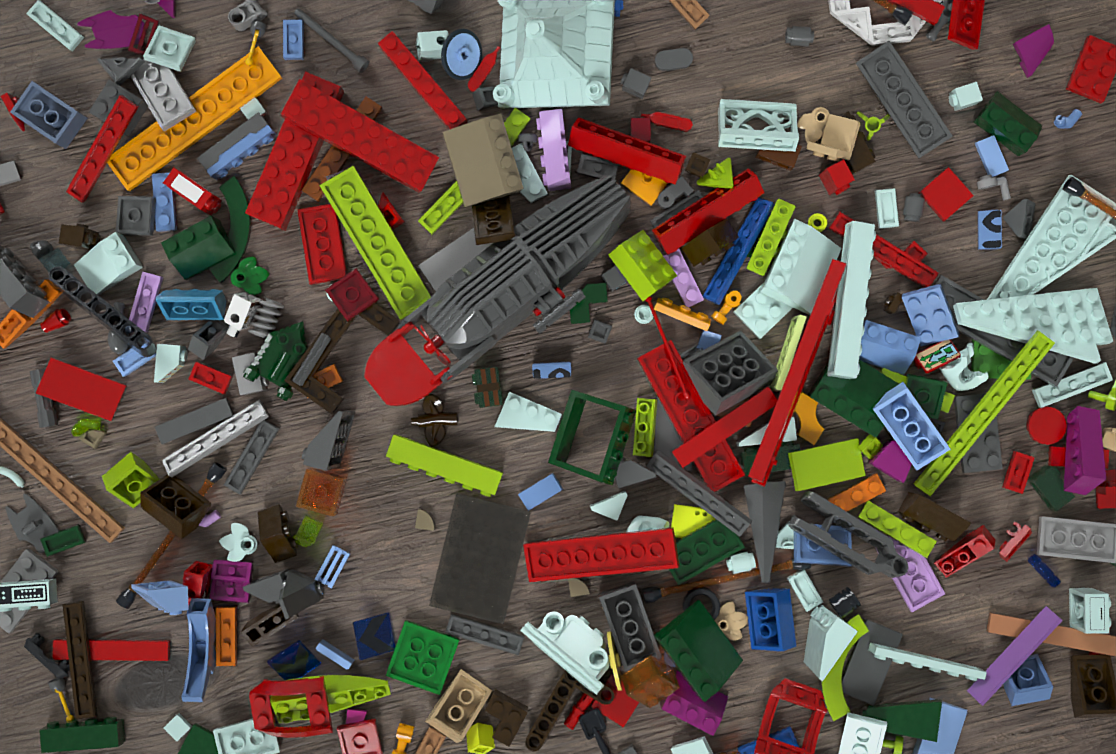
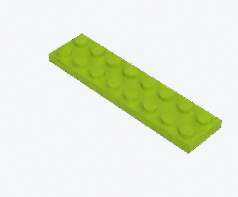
[319,166,432,320]

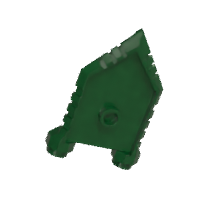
[243,321,307,401]

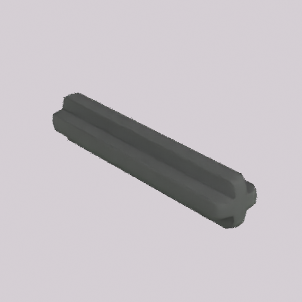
[293,333,331,386]

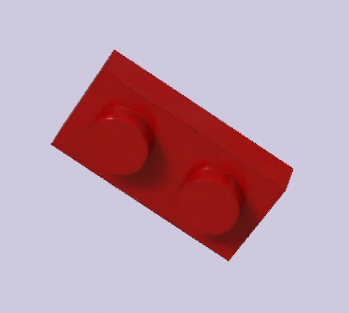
[188,362,233,394]
[1002,451,1035,494]

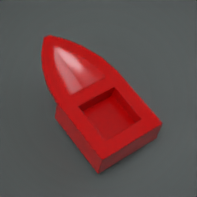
[0,93,25,132]

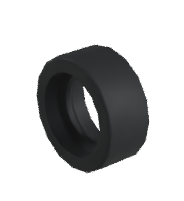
[682,587,720,621]

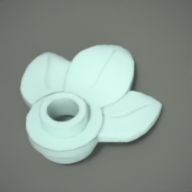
[219,523,258,562]

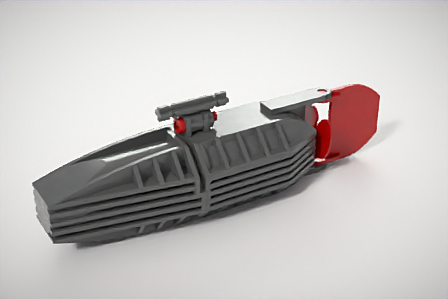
[364,175,631,406]

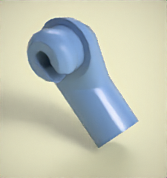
[1054,109,1082,129]

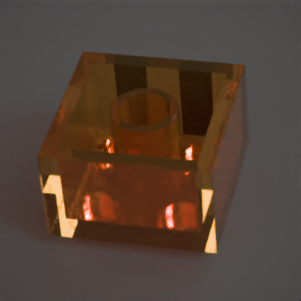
[296,468,347,517]
[621,655,680,708]

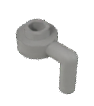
[977,175,1011,200]

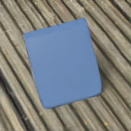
[697,330,722,350]

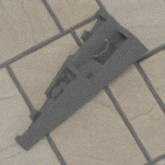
[744,481,786,583]

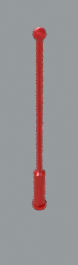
[645,296,691,399]

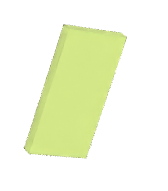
[770,315,806,392]

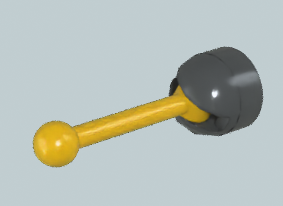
[245,21,267,65]
[48,678,74,721]

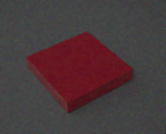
[325,268,379,322]

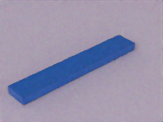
[703,198,775,305]

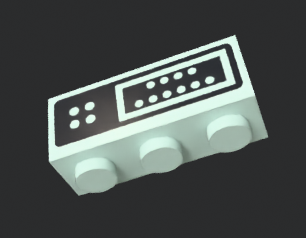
[0,579,58,612]

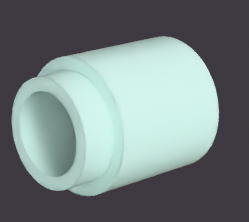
[726,551,756,574]

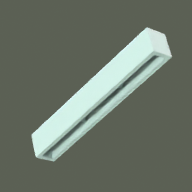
[827,221,876,379]

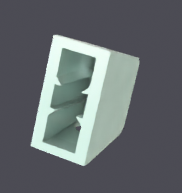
[416,30,449,63]

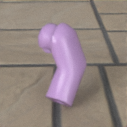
[199,510,221,527]

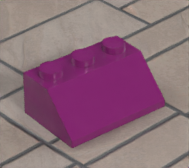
[660,670,728,736]

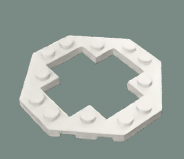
[828,0,942,46]

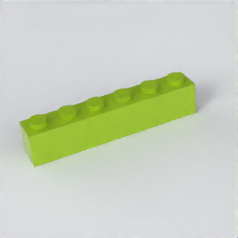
[386,434,503,497]

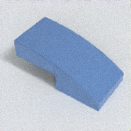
[518,473,563,511]

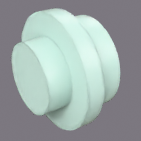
[634,305,653,324]

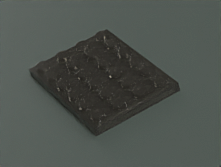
[429,493,531,624]

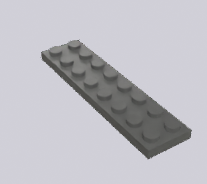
[934,275,1074,387]

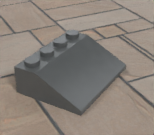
[683,331,778,416]
[302,411,356,471]

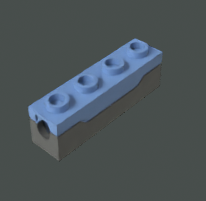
[197,112,277,180]

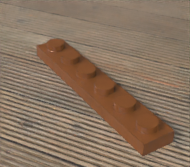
[302,96,382,202]

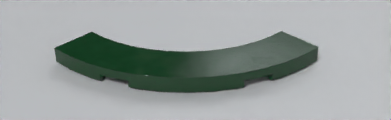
[209,176,251,283]

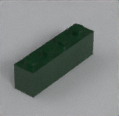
[40,717,125,753]

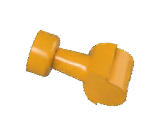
[711,291,742,325]
[392,723,415,754]

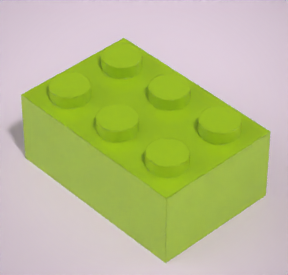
[608,230,677,301]

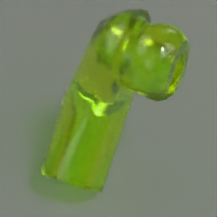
[71,418,101,437]

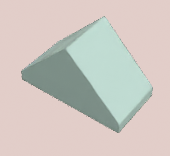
[590,491,627,521]

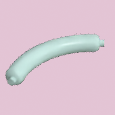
[0,466,25,488]

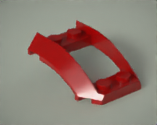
[249,676,333,738]
[754,678,828,754]

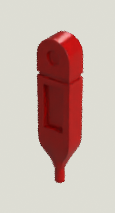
[468,46,500,92]
[641,112,693,132]

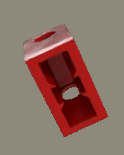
[182,561,213,608]

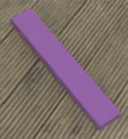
[967,606,1063,705]

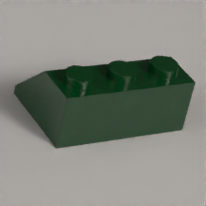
[973,91,1042,156]
[161,215,236,280]

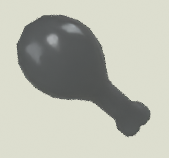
[926,0,953,42]
[108,302,130,354]

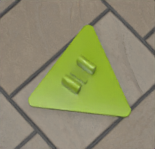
[696,158,734,189]

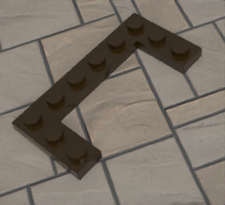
[284,303,400,415]

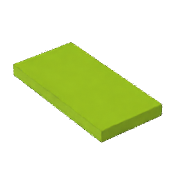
[788,438,866,491]

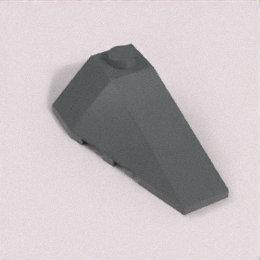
[279,569,324,619]

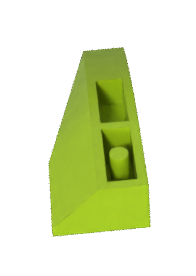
[271,675,391,723]

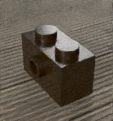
[59,224,100,250]

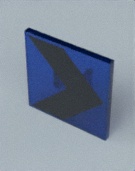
[353,612,395,660]
[267,640,321,680]

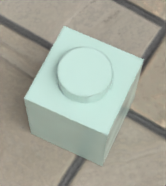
[949,82,983,111]

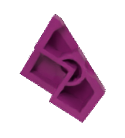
[1013,24,1054,78]

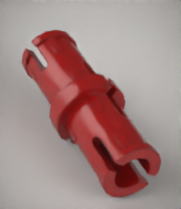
[563,693,594,730]

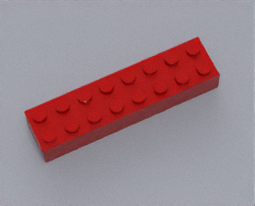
[245,71,344,231]
[281,79,439,193]

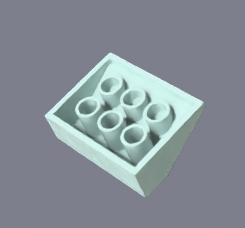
[760,219,842,315]
[803,605,858,681]

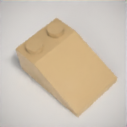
[425,669,492,743]

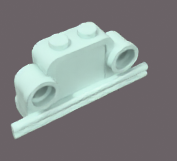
[521,612,610,695]

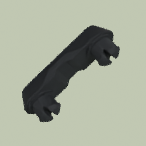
[24,633,70,679]

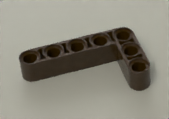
[525,670,617,752]

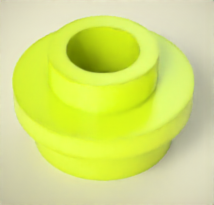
[808,213,827,232]

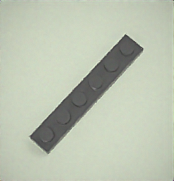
[646,450,752,537]

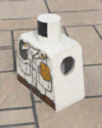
[224,292,263,338]

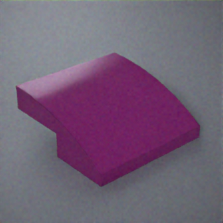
[209,560,253,603]

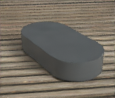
[655,48,693,71]

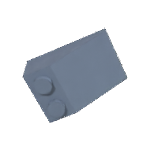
[10,81,87,149]

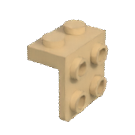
[806,114,860,162]

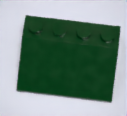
[807,359,899,438]
[654,600,743,702]

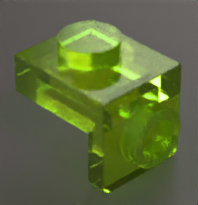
[293,515,324,547]

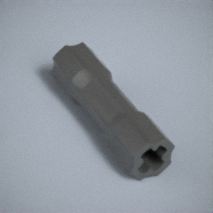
[29,369,58,428]

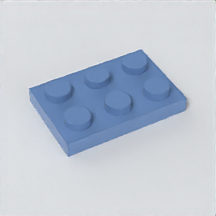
[902,284,959,346]
[794,524,852,566]

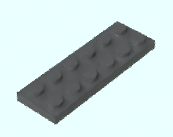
[856,41,953,159]

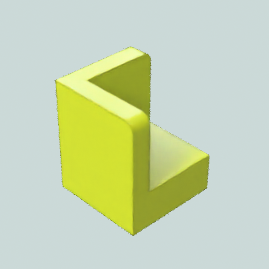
[466,722,495,754]

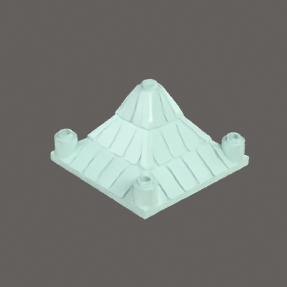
[493,0,615,108]

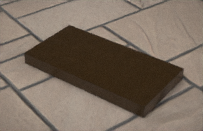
[472,195,515,245]

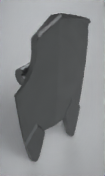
[5,493,60,553]

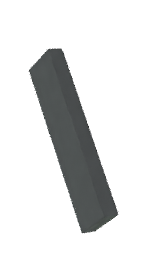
[155,398,234,444]
[224,420,280,495]
[445,613,524,655]

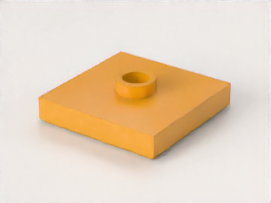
[621,170,668,206]

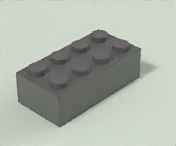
[0,245,50,318]
[599,581,662,671]

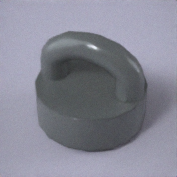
[518,133,537,152]
[30,241,53,259]

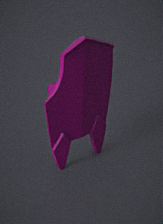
[77,10,144,49]

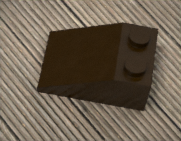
[1071,654,1116,718]

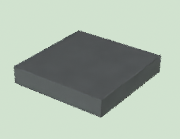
[116,196,156,236]

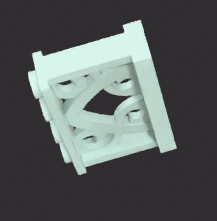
[718,99,799,152]

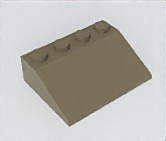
[442,114,524,207]

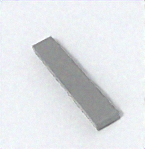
[162,400,269,477]

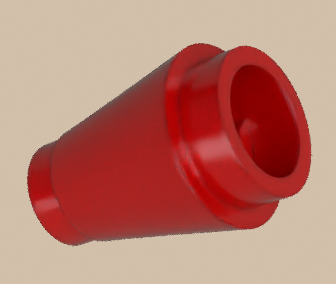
[40,308,71,333]

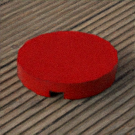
[1026,406,1067,445]

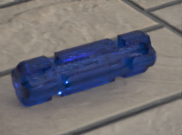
[1028,554,1061,588]

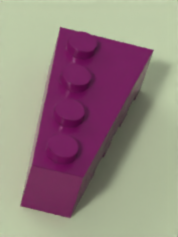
[1064,406,1106,495]

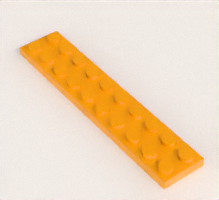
[107,46,283,191]

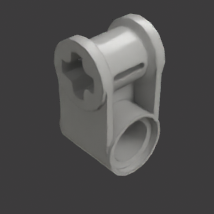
[228,0,267,31]

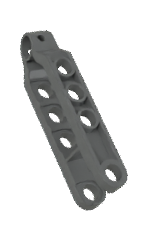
[788,491,909,578]

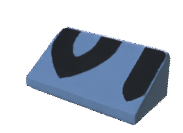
[978,210,1002,250]
[532,362,571,379]

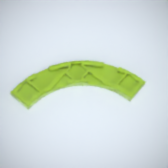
[822,614,869,721]

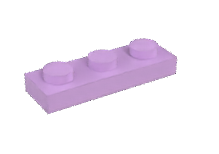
[663,249,704,307]
[129,272,163,332]

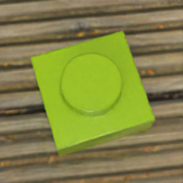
[858,434,883,460]

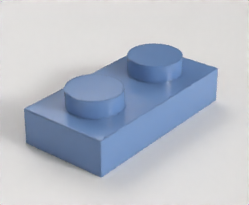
[283,20,304,60]

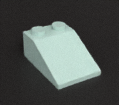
[74,232,143,295]

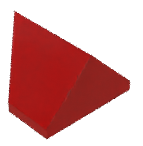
[378,192,404,231]

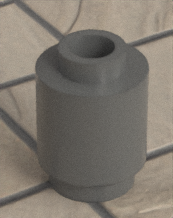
[785,26,814,47]
[903,193,925,222]

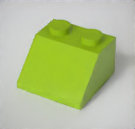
[102,452,160,509]

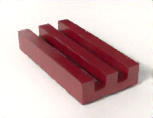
[128,14,159,56]

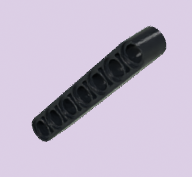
[48,267,156,357]

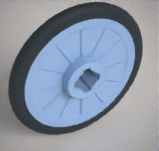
[441,29,482,80]

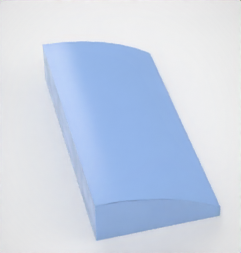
[912,698,968,754]

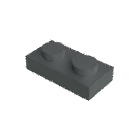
[577,154,618,180]

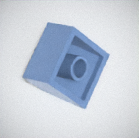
[1004,654,1053,706]

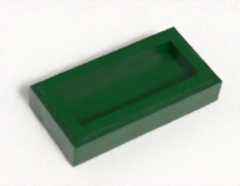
[40,524,86,557]

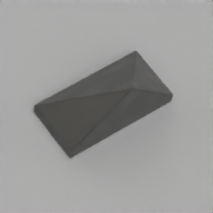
[1003,199,1036,240]

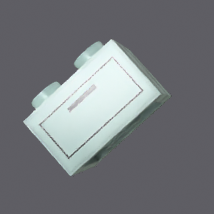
[1069,588,1111,634]

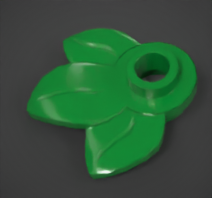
[230,257,269,295]

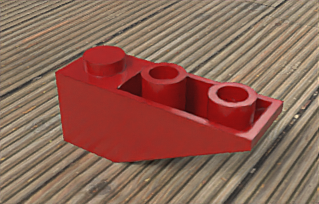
[934,525,996,578]

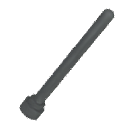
[294,9,370,73]

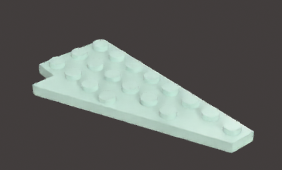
[987,175,1116,300]

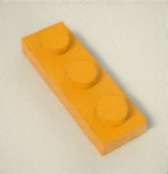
[654,298,711,331]

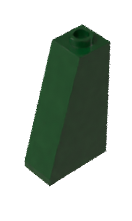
[862,699,942,742]

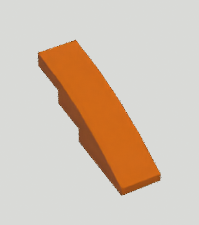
[0,279,62,349]

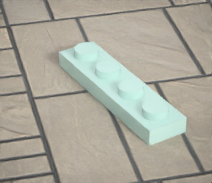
[1032,362,1113,408]

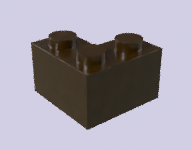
[682,218,739,267]
[257,504,298,563]
[485,689,528,747]

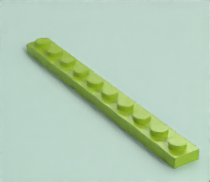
[913,330,1055,497]

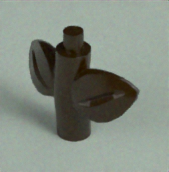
[411,393,458,447]

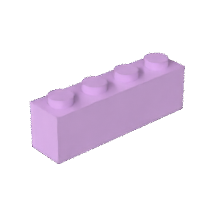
[536,109,571,191]

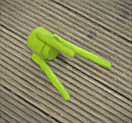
[857,111,890,141]

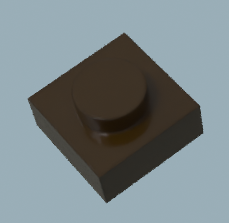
[685,152,710,178]
[884,292,902,314]

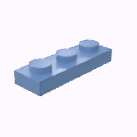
[152,173,177,232]

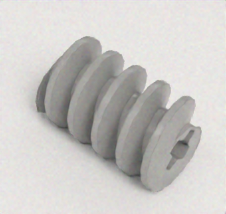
[248,297,284,339]

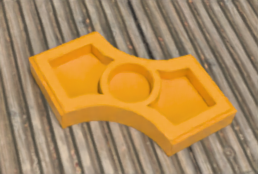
[794,392,824,445]

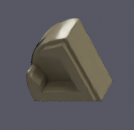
[79,430,107,449]
[415,509,435,531]
[568,578,590,597]

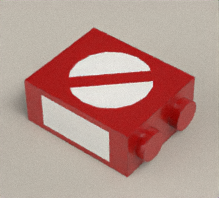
[163,167,222,216]

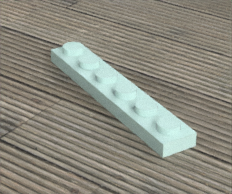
[868,643,987,681]

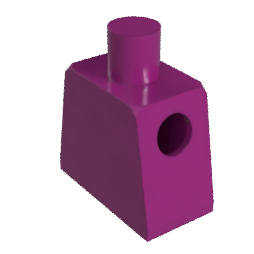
[868,439,912,483]

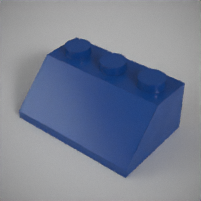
[745,588,796,651]

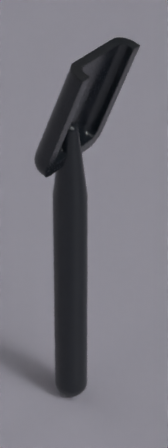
[578,708,611,754]

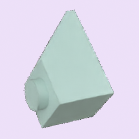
[154,344,188,383]

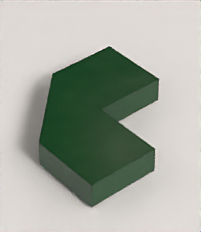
[570,283,608,324]

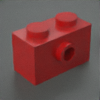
[819,160,855,196]

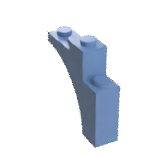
[182,598,216,702]

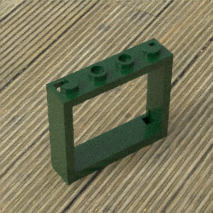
[548,389,637,485]

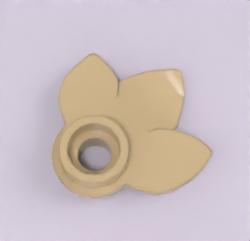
[797,107,830,143]
[715,601,748,641]

